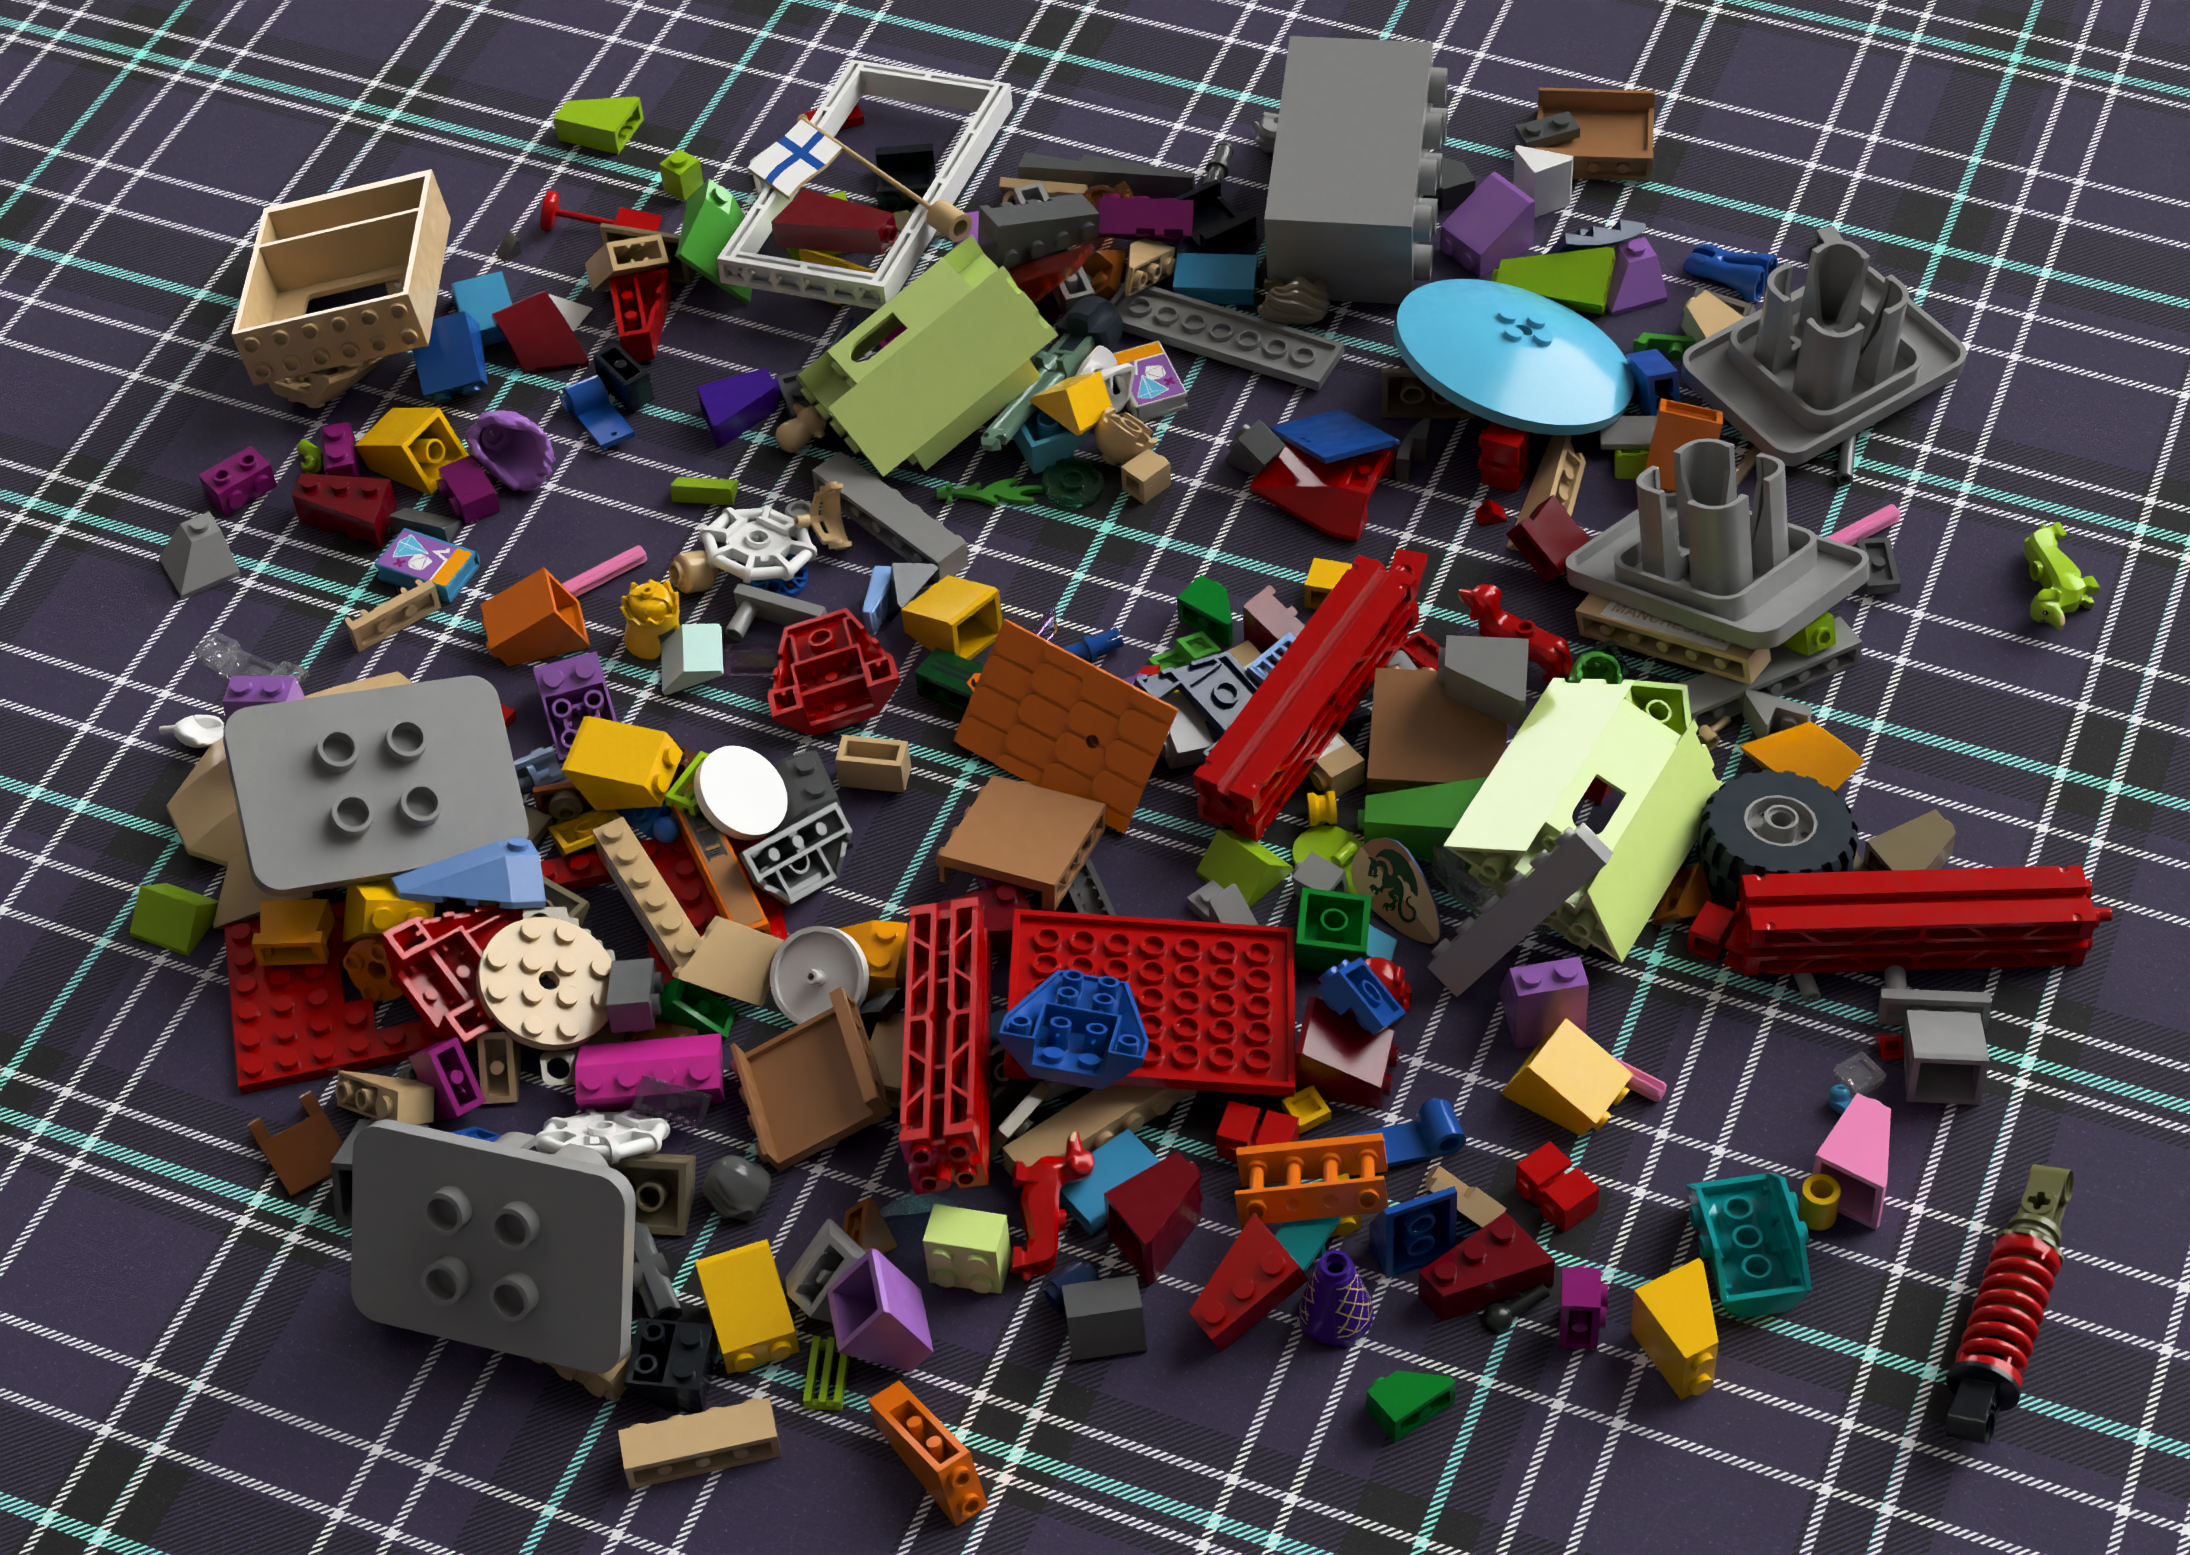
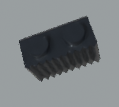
[593,343,655,412]

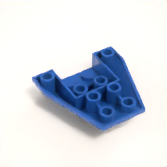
[998,970,1149,1090]

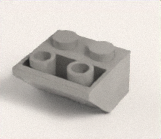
[785,1219,866,1323]

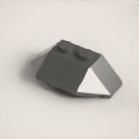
[773,750,853,850]
[738,801,853,906]

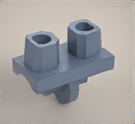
[514,746,563,795]

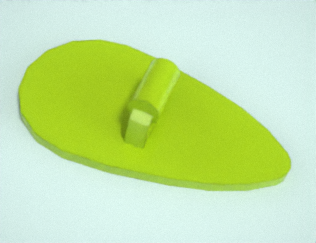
[1292,825,1364,894]

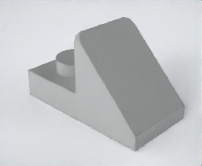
[1743,689,1812,739]
[1187,880,1258,925]

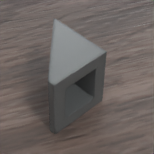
[495,231,522,262]

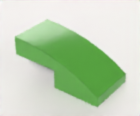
[1147,631,1221,672]

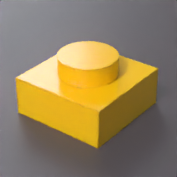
[1282,1085,1331,1134]

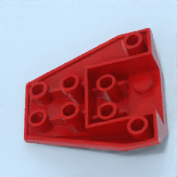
[1250,444,1398,542]

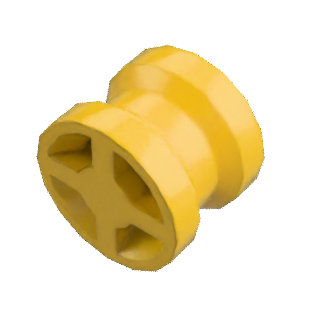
[1307,791,1337,826]

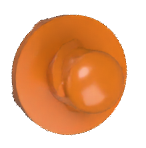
[343,936,403,1002]

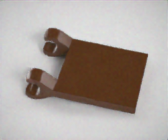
[247,1091,344,1199]

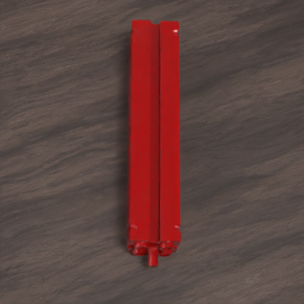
[1193,555,1419,842]
[1734,865,2113,975]
[899,897,993,1195]

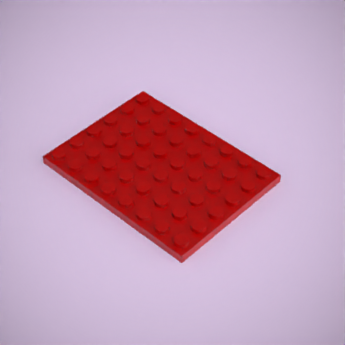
[1003,909,1295,1097]

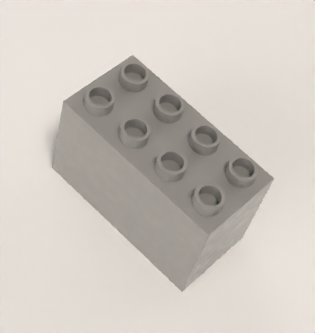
[1264,36,1448,304]

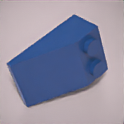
[1369,1186,1457,1279]

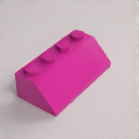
[575,1033,725,1114]

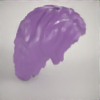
[465,410,556,491]

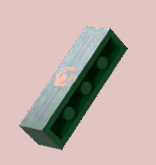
[915,647,984,713]

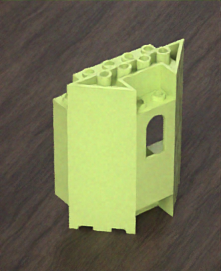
[796,234,1058,477]
[1443,678,1723,963]

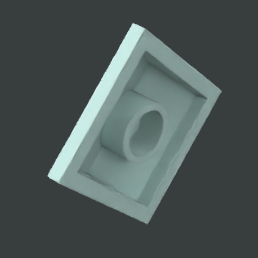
[661,624,724,696]

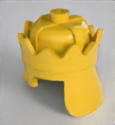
[620,579,680,660]

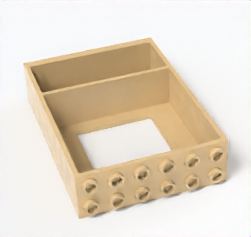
[231,169,451,386]

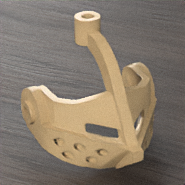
[794,481,852,551]

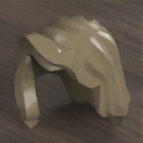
[1257,276,1330,326]

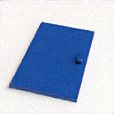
[1270,409,1399,464]

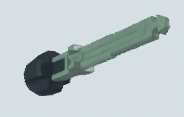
[981,296,1123,451]

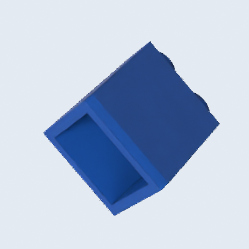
[412,311,488,403]

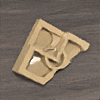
[1425,1166,1507,1228]

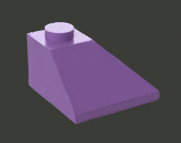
[1605,237,1668,317]

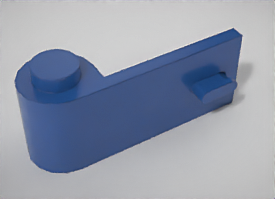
[560,374,635,450]
[1347,1098,1466,1168]

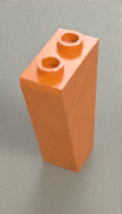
[867,1380,988,1526]

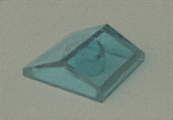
[880,1189,957,1217]

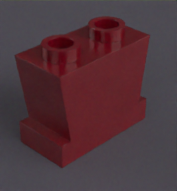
[1506,495,1590,583]

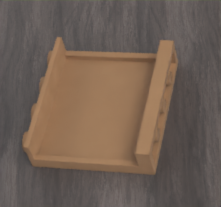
[1535,88,1655,181]
[1367,665,1507,793]
[936,775,1106,912]
[730,987,893,1172]

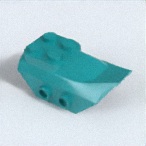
[1685,1172,1812,1318]

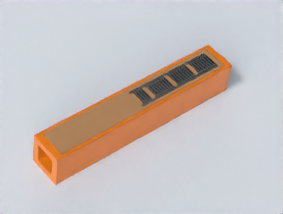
[670,783,771,935]

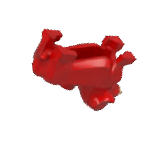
[1458,584,1574,683]
[1010,1131,1095,1281]

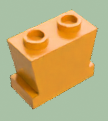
[252,898,335,966]

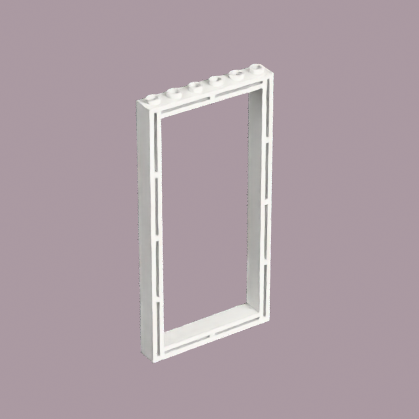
[717,60,1013,310]

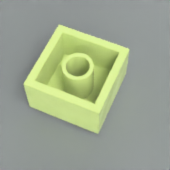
[923,1204,1011,1294]

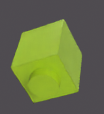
[659,149,704,202]

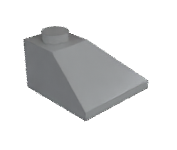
[159,511,241,600]

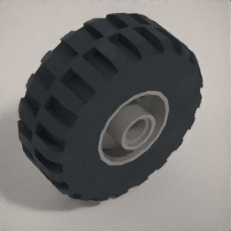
[1696,770,1859,903]

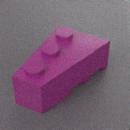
[1094,193,1194,244]

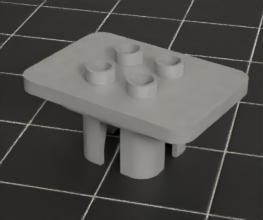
[1681,240,1967,466]
[1566,438,1869,649]
[223,675,529,896]
[351,1119,636,1374]

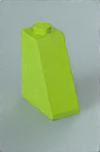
[553,96,644,154]

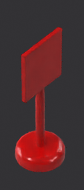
[540,190,662,231]

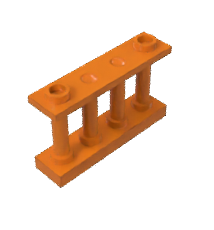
[1235,1133,1389,1226]

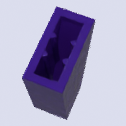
[697,367,781,448]

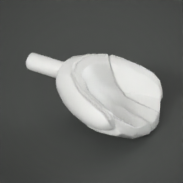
[159,715,224,748]

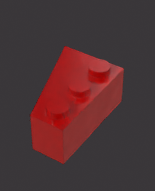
[609,268,673,362]
[1189,1212,1308,1352]

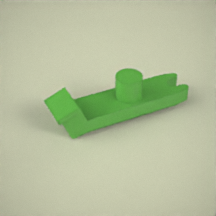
[1633,332,1696,360]

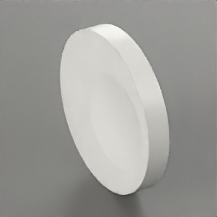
[694,746,788,841]
[770,926,869,1025]

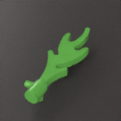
[937,478,1053,507]

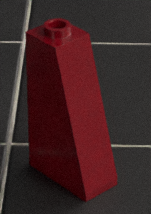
[771,189,898,255]

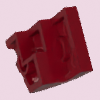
[491,291,590,374]

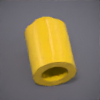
[1799,1174,1841,1230]

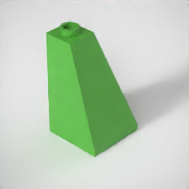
[1358,777,1488,871]

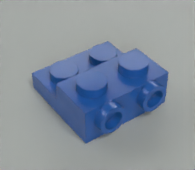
[1318,957,1406,1036]

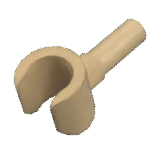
[1698,716,1731,751]

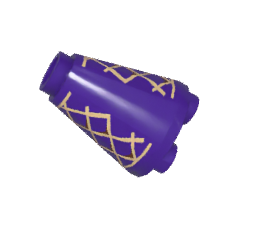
[1298,1250,1374,1349]

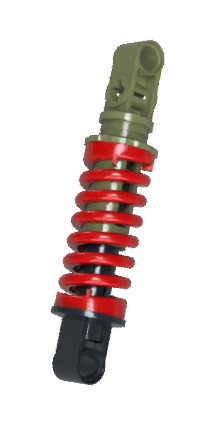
[1946,1164,2074,1446]

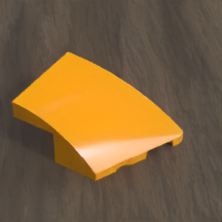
[1740,721,1865,792]

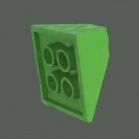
[676,179,759,305]

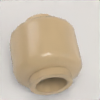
[669,550,719,594]

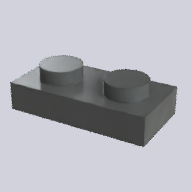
[1515,111,1580,149]
[775,369,818,419]
[1856,537,1901,595]

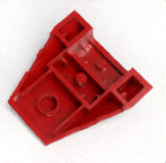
[767,608,901,736]
[381,904,524,1045]

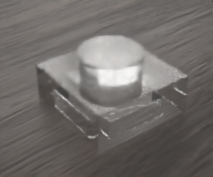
[1833,1051,1886,1097]

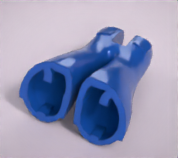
[1683,244,1778,302]

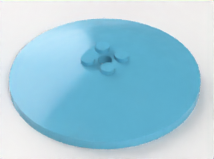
[1393,279,1634,435]

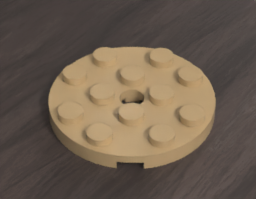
[476,917,612,1051]

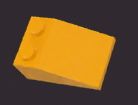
[839,920,908,1001]

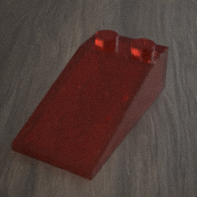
[1007,244,1095,304]

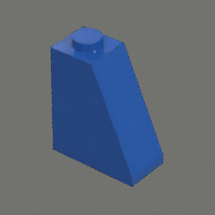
[1626,349,1680,416]

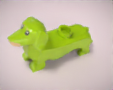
[2023,522,2100,631]

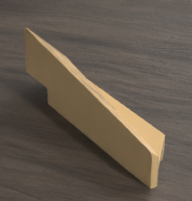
[1506,435,1586,551]

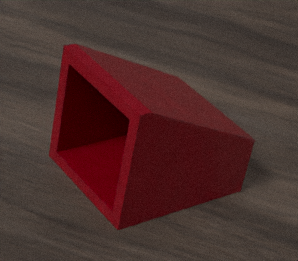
[1295,996,1400,1109]
[1104,1151,1203,1287]

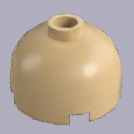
[1094,407,1158,466]

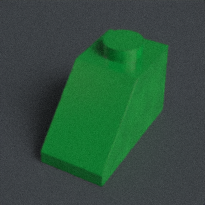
[1177,575,1233,647]
[655,978,736,1041]
[1366,1370,1456,1443]

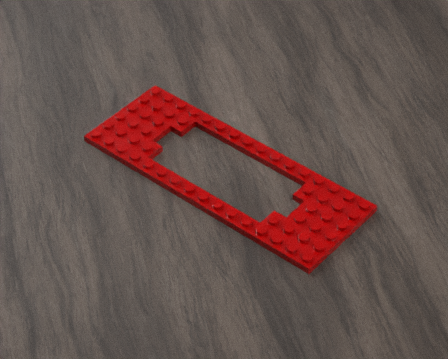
[224,833,788,1095]

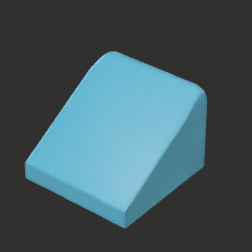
[1362,924,1397,962]

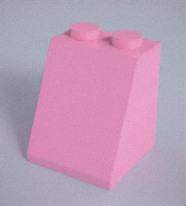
[1812,1093,1891,1230]

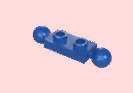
[616,803,680,843]

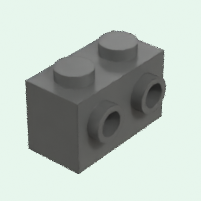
[606,958,664,1033]

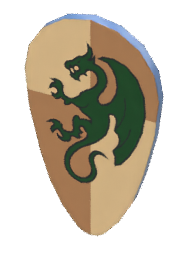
[1351,838,1442,944]

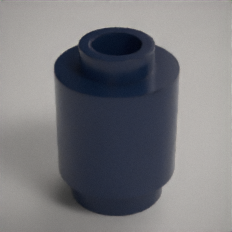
[1042,1259,1100,1313]

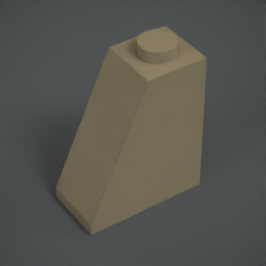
[1863,809,1956,871]

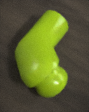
[297,439,324,474]

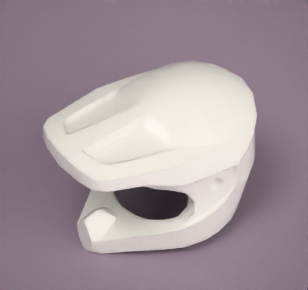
[1075,345,1135,414]

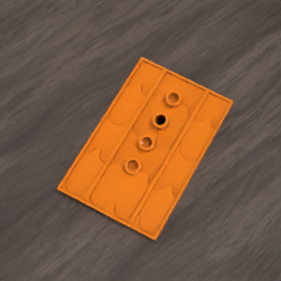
[953,619,1179,834]

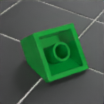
[1294,887,1372,972]

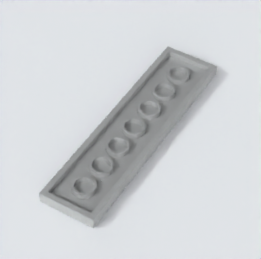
[1110,281,1344,391]

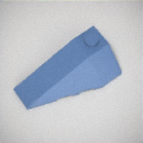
[391,837,546,909]

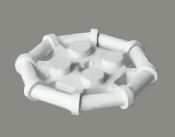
[698,505,817,584]
[534,1108,670,1164]

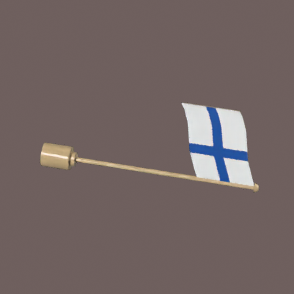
[748,114,972,242]

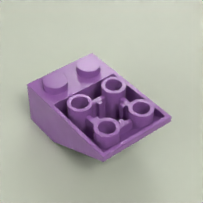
[533,651,617,761]

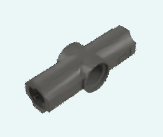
[633,1221,683,1321]

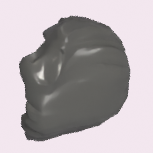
[702,1155,772,1223]

